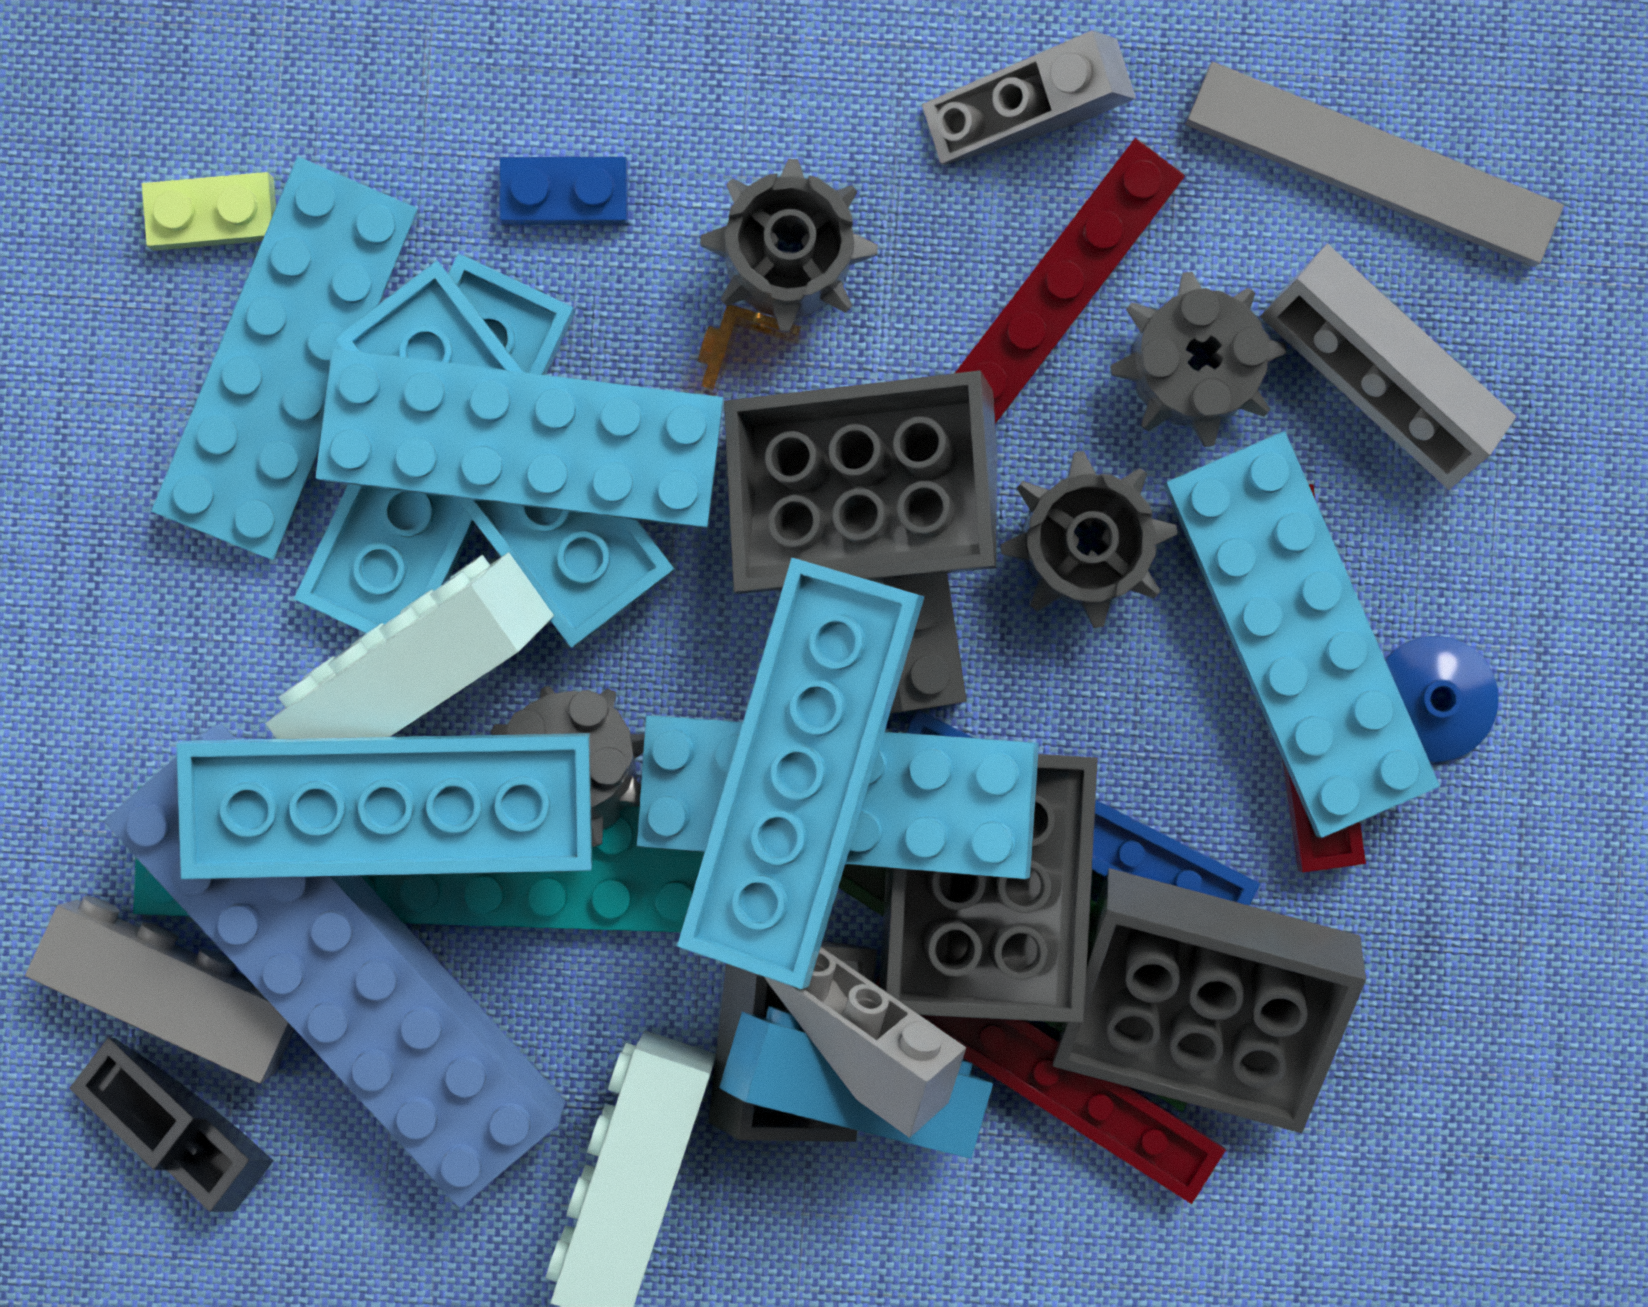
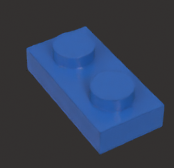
[500,157,628,225]

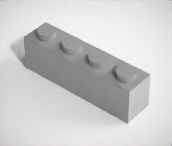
[1260,243,1517,490]
[25,896,295,1084]

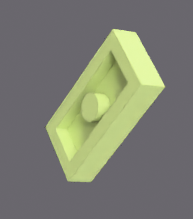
[141,172,276,251]

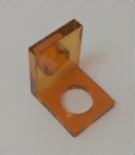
[698,304,801,396]

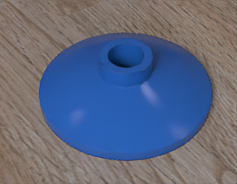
[1385,636,1499,762]

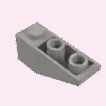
[922,30,1136,165]
[765,947,966,1138]

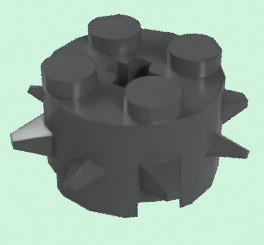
[700,159,878,333]
[1110,272,1286,447]
[1000,451,1177,628]
[490,686,645,847]

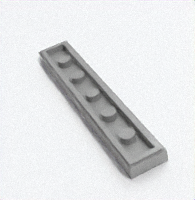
[1185,61,1564,267]

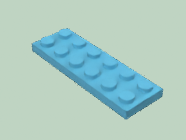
[151,156,418,560]
[294,253,576,633]
[334,260,675,648]
[315,348,724,529]
[1163,431,1440,838]
[677,558,924,989]
[637,715,1039,879]
[176,733,592,879]

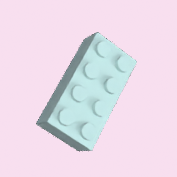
[265,552,554,739]
[545,1030,716,1307]

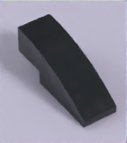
[69,1037,274,1212]

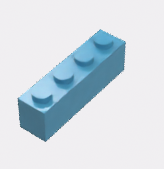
[719,1006,993,1159]

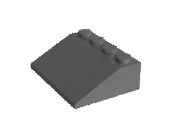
[724,371,997,594]
[879,754,1098,1023]
[1053,868,1366,1133]

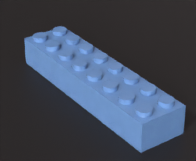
[103,723,566,1208]

